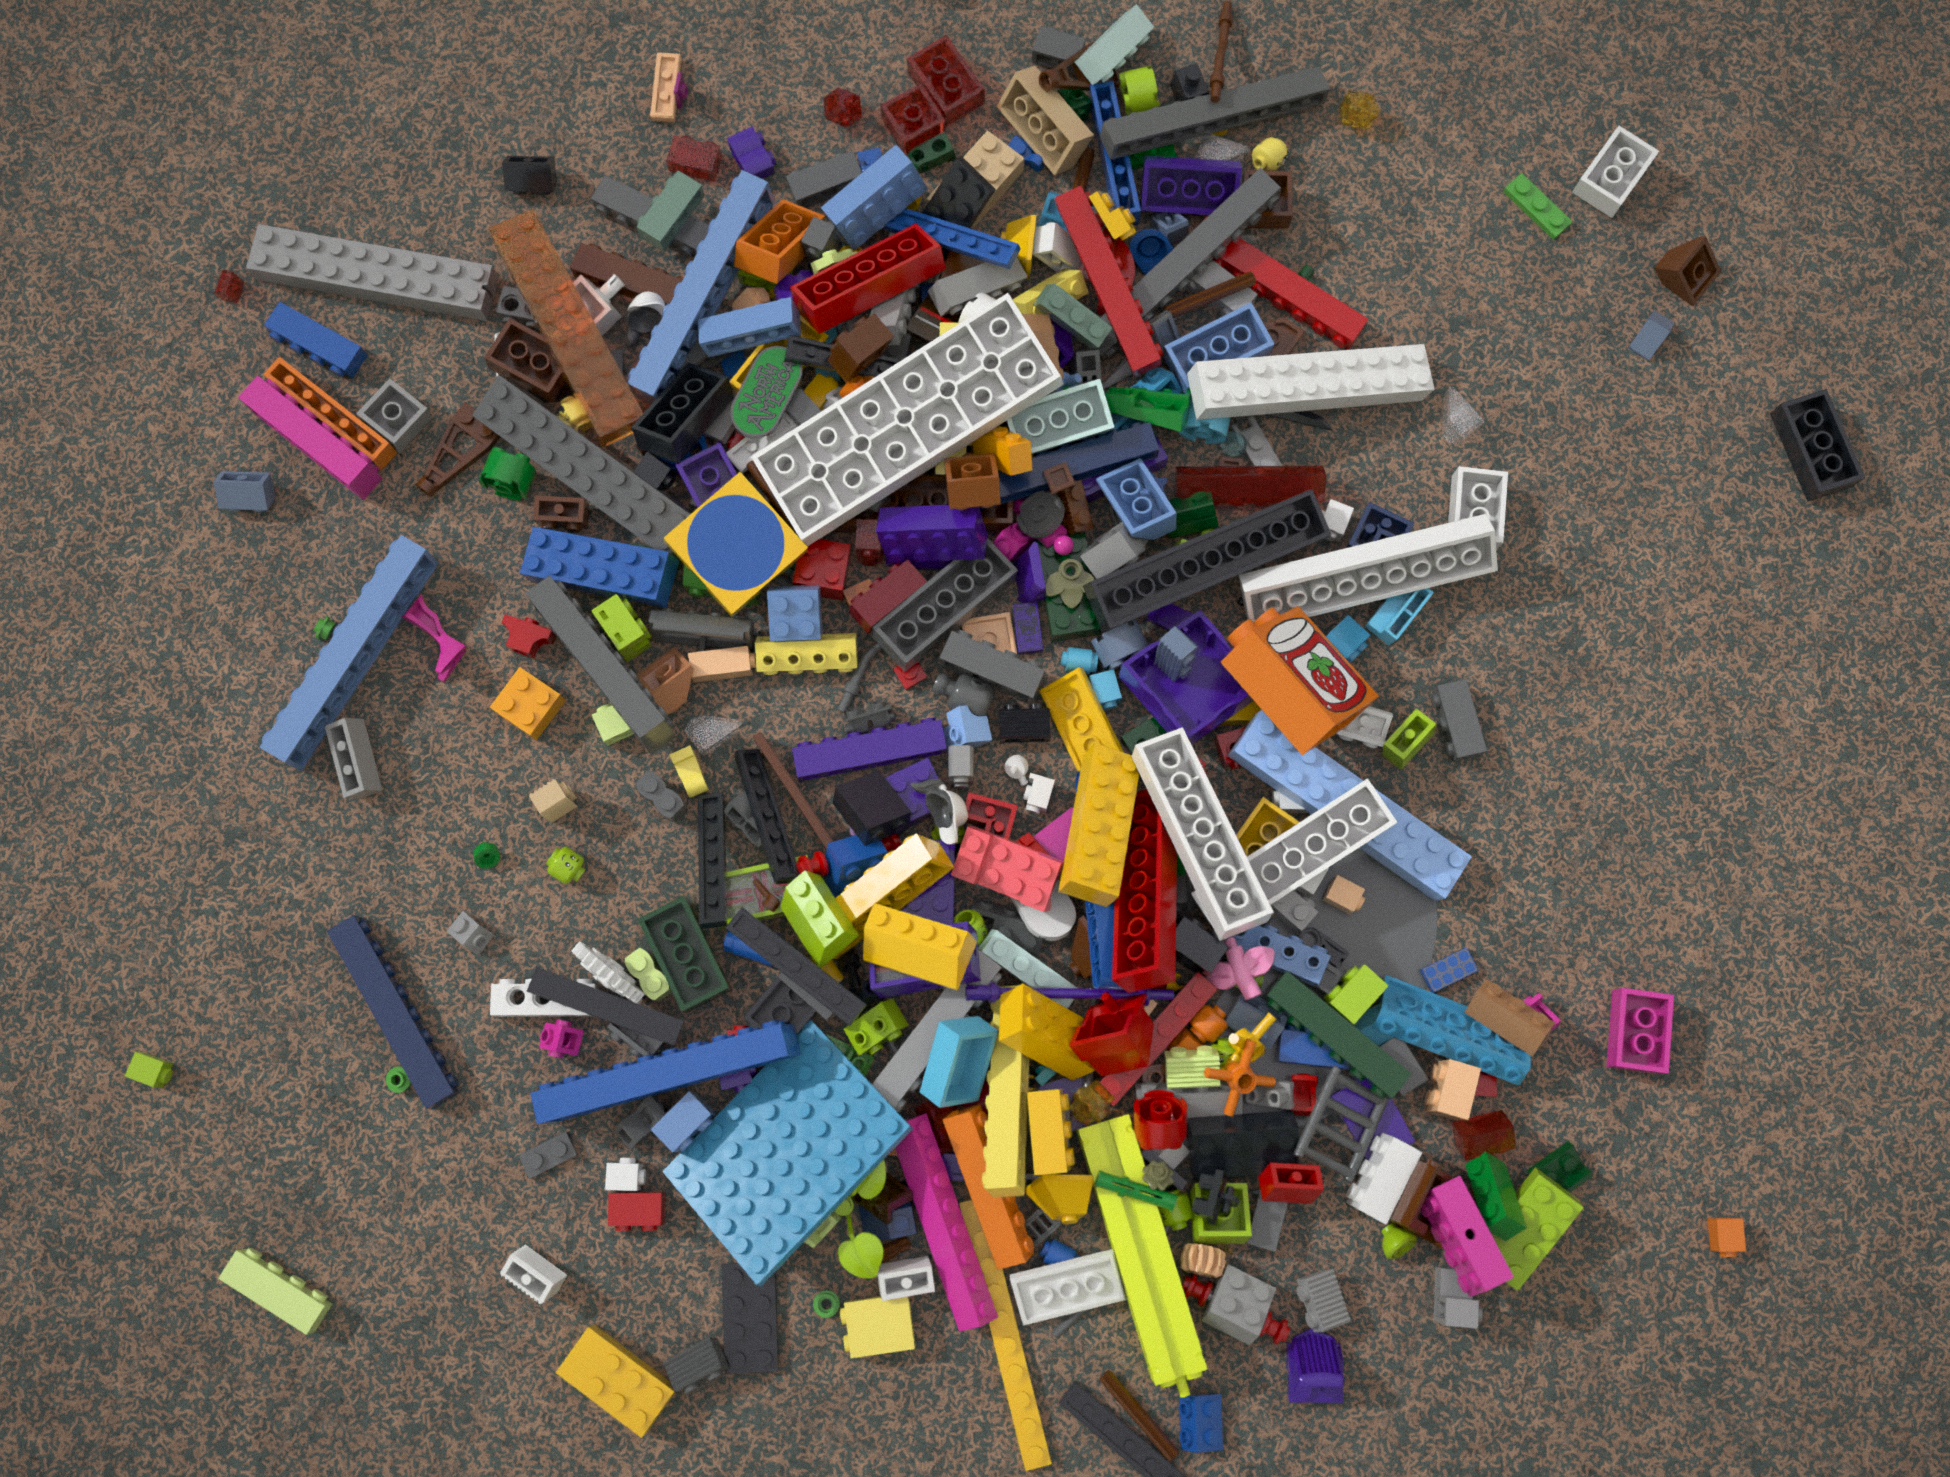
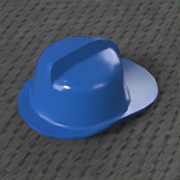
[1130,229,1174,275]

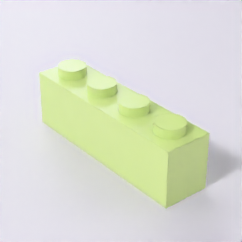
[218,1247,332,1335]

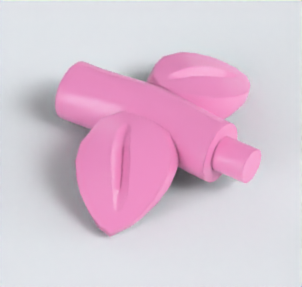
[1207,937,1275,1001]

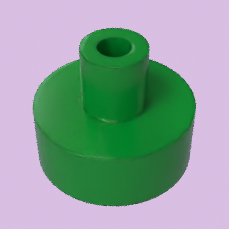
[473,842,500,869]

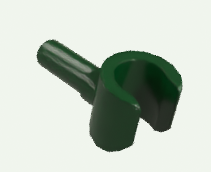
[1298,265,1315,285]

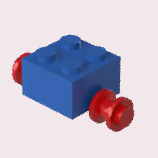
[796,834,901,898]

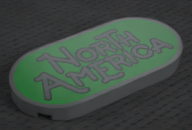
[730,346,803,439]

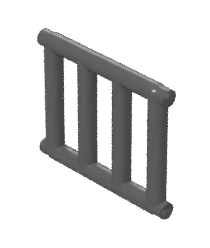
[1294,1066,1389,1183]

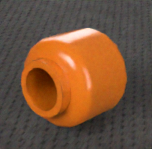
[1190,1004,1228,1043]

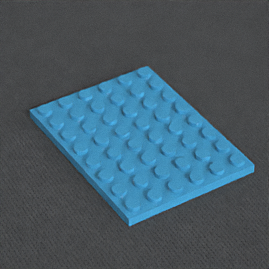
[662,1020,914,1286]

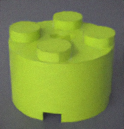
[1119,66,1160,116]

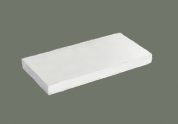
[1010,1249,1126,1326]

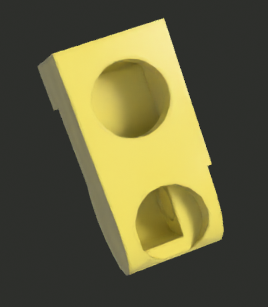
[669,746,709,798]

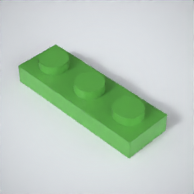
[1503,173,1573,240]

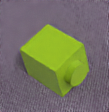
[125,1052,174,1088]

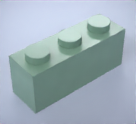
[637,171,705,252]
[1033,283,1112,349]

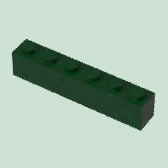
[1264,971,1412,1100]

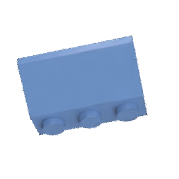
[1096,458,1177,540]

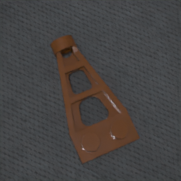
[1038,41,1121,91]
[416,402,501,497]

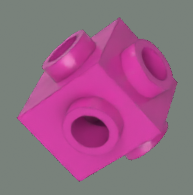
[539,1020,584,1058]

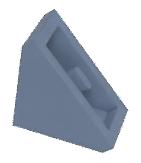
[1149,212,1189,245]
[1628,310,1674,361]

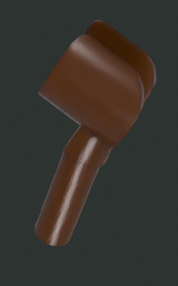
[753,878,780,913]

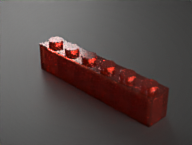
[1174,466,1327,506]

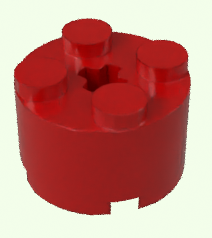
[1134,1090,1187,1150]

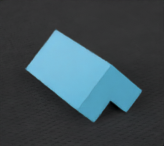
[1364,588,1434,645]

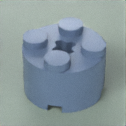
[1091,619,1148,670]

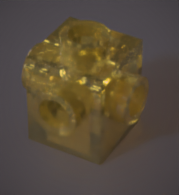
[1339,90,1379,129]
[1069,1080,1115,1126]

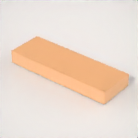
[650,53,682,122]

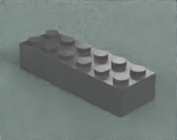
[872,538,1018,672]

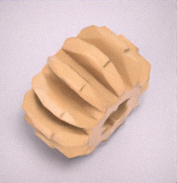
[1180,1243,1226,1278]

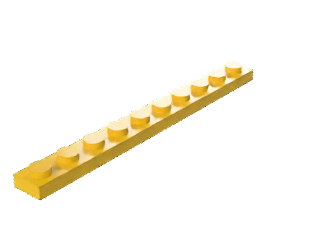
[959,1200,1052,1471]

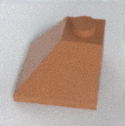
[636,647,694,715]

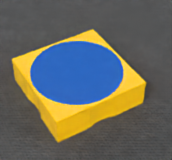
[663,472,808,617]

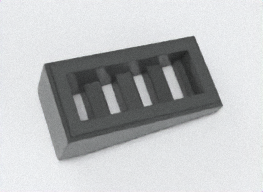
[1024,1207,1062,1248]

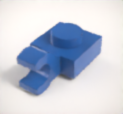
[1008,135,1044,173]

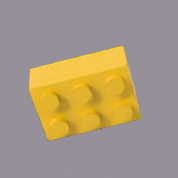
[1027,1089,1075,1175]

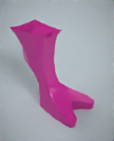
[401,594,466,682]

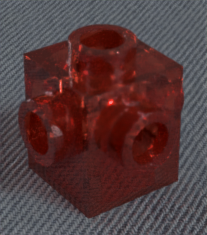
[823,87,862,127]

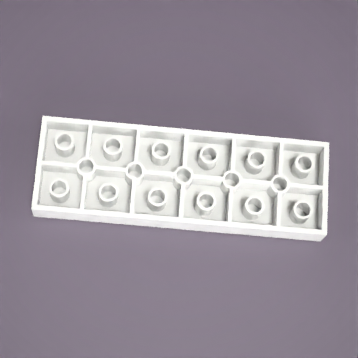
[751,293,1064,546]

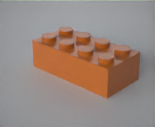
[734,199,825,284]

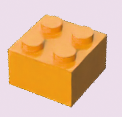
[489,667,566,741]

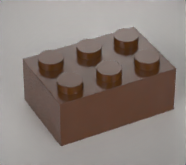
[484,317,577,403]

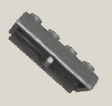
[648,608,755,652]

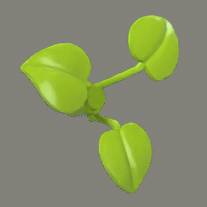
[834,1160,886,1278]

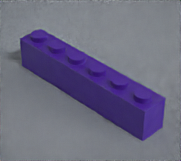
[792,718,947,782]

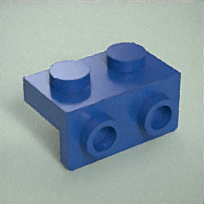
[1179,1393,1223,1453]

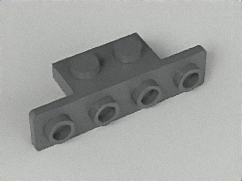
[971,898,1072,955]

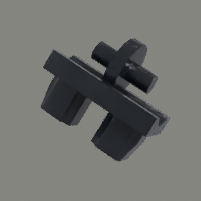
[1192,1169,1240,1226]

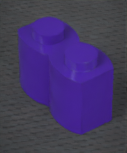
[727,126,776,179]

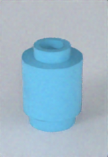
[1061,647,1098,674]

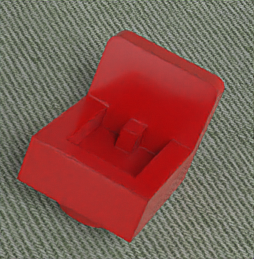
[1289,1073,1318,1116]

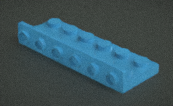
[1372,974,1531,1085]

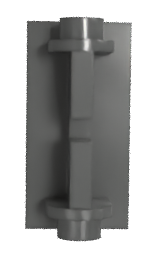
[842,700,895,734]

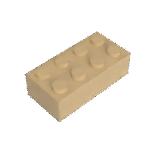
[997,66,1094,175]
[927,130,1024,229]

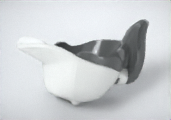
[626,292,666,347]
[911,779,968,844]

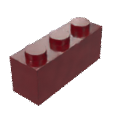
[849,559,927,634]

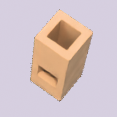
[688,646,756,683]

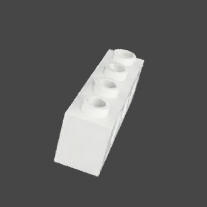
[490,979,600,1017]

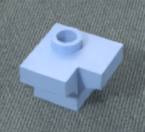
[943,705,992,751]

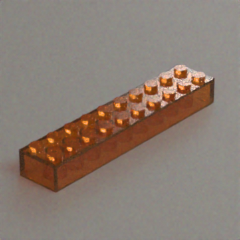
[488,208,643,448]

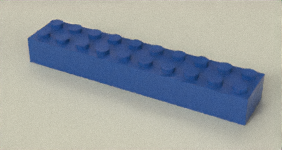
[530,1020,801,1124]

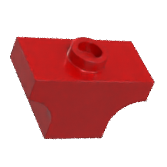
[502,614,556,659]

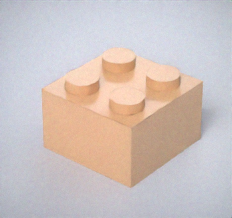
[1424,1059,1481,1121]

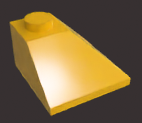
[1001,215,1036,280]
[1025,1174,1093,1224]

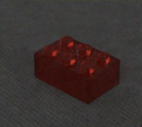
[907,35,985,127]

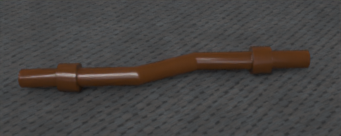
[1210,0,1233,103]

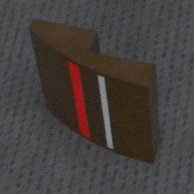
[906,295,962,344]

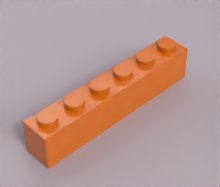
[263,357,397,471]
[943,1104,1034,1270]

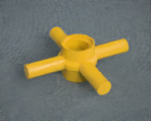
[1220,1013,1277,1070]

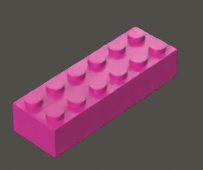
[238,376,383,500]

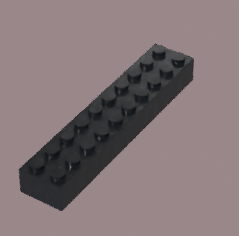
[1083,489,1332,632]

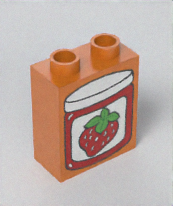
[1221,606,1379,756]

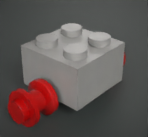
[1181,1264,1290,1345]

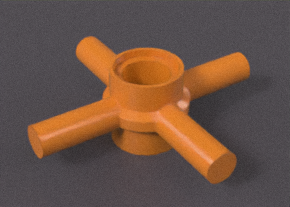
[1204,1038,1276,1117]

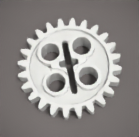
[572,941,645,1004]

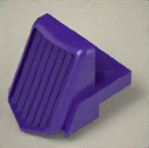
[1286,1328,1344,1403]

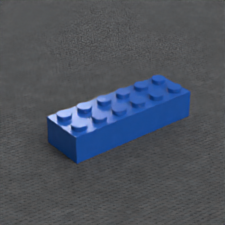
[520,527,679,608]

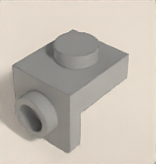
[447,911,494,955]

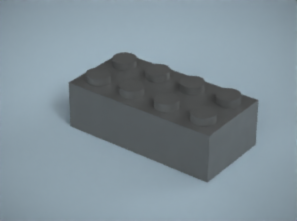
[940,630,1045,705]

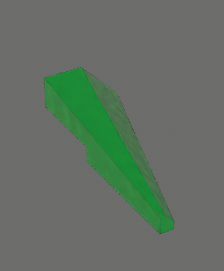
[1062,386,1192,432]

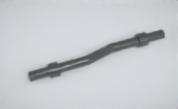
[837,642,883,714]

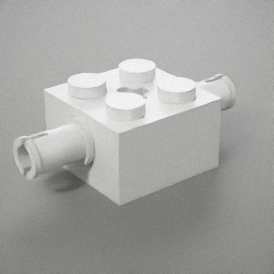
[547,274,625,350]

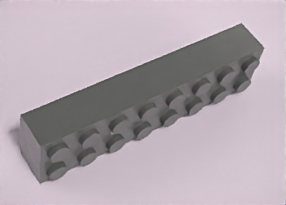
[525,575,676,756]

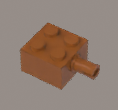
[944,453,1001,510]

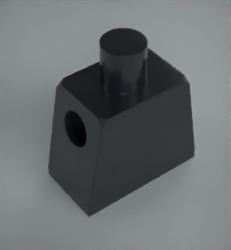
[1170,64,1209,102]

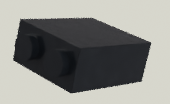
[832,770,911,846]

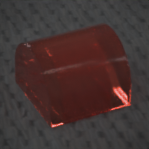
[214,270,244,303]

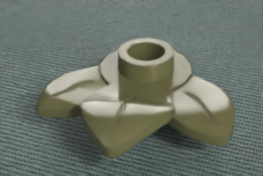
[1046,559,1094,609]

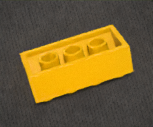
[863,903,977,991]

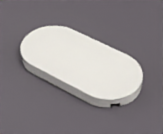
[1010,880,1076,941]

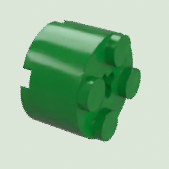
[479,447,536,501]

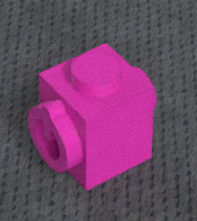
[993,522,1035,562]

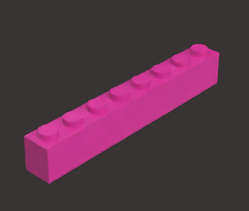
[895,1113,998,1331]

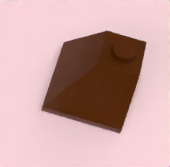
[1654,236,1721,306]
[1069,915,1092,980]

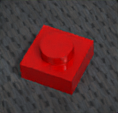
[893,662,927,691]

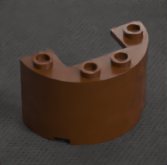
[1389,1159,1480,1251]

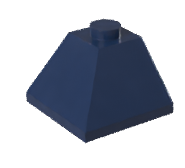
[858,1180,917,1241]

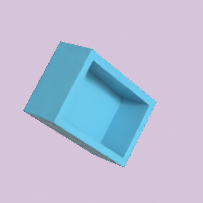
[920,1016,998,1108]

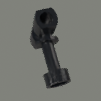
[838,953,878,1020]

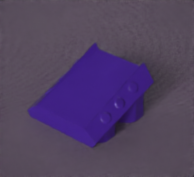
[1013,542,1045,603]

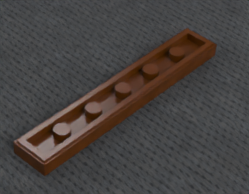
[752,732,834,851]

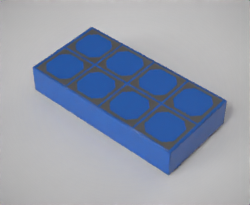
[1420,947,1479,993]

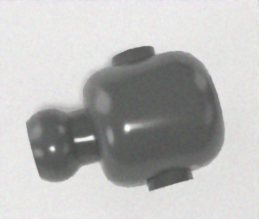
[931,672,995,716]

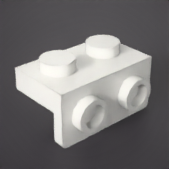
[1336,706,1393,748]

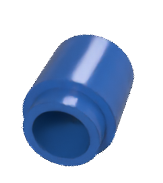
[1039,1238,1081,1265]

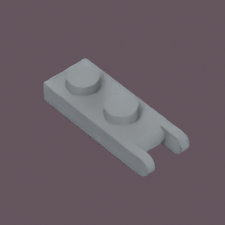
[1230,415,1284,483]

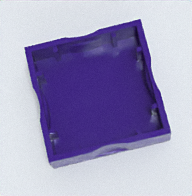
[1119,610,1254,745]

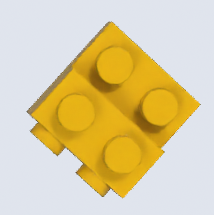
[1089,191,1136,241]

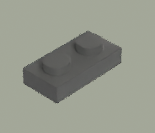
[519,1131,578,1179]

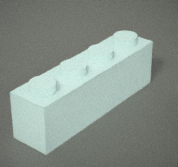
[1075,4,1154,85]
[978,929,1077,1009]

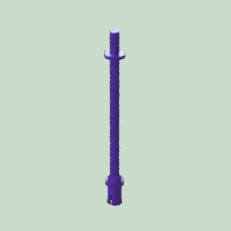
[965,982,1174,1006]

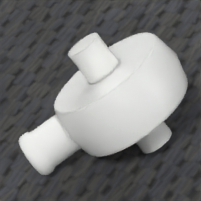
[1005,755,1028,786]

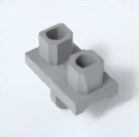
[1246,1079,1295,1110]

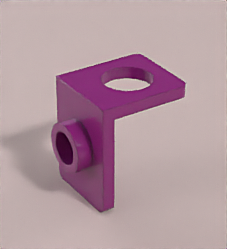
[674,72,688,109]

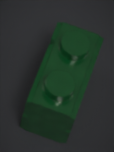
[1168,491,1219,538]

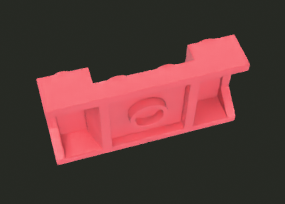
[951,826,1064,912]

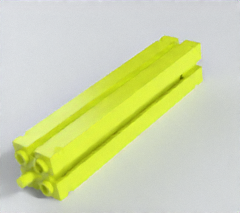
[1076,1114,1207,1398]

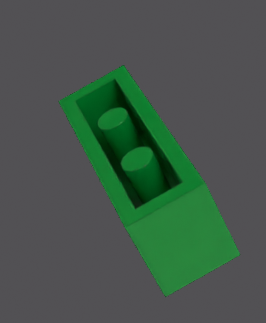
[1465,1151,1527,1241]

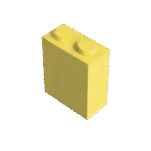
[840,1296,915,1358]

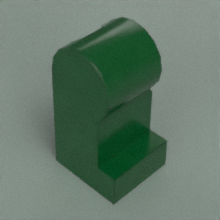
[908,132,956,174]

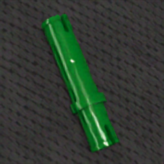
[1095,1170,1177,1211]

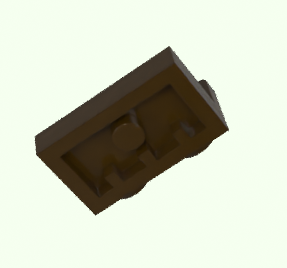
[853,1172,913,1225]

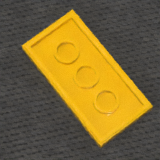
[1039,667,1124,771]

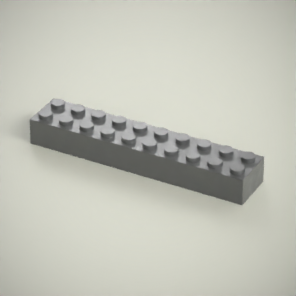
[472,375,693,558]

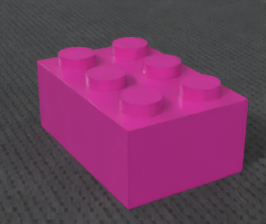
[1606,988,1674,1074]

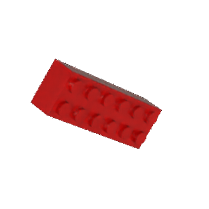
[790,223,946,334]

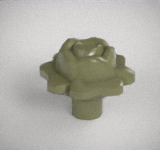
[1142,1160,1174,1191]

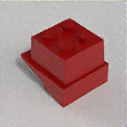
[1070,992,1154,1076]

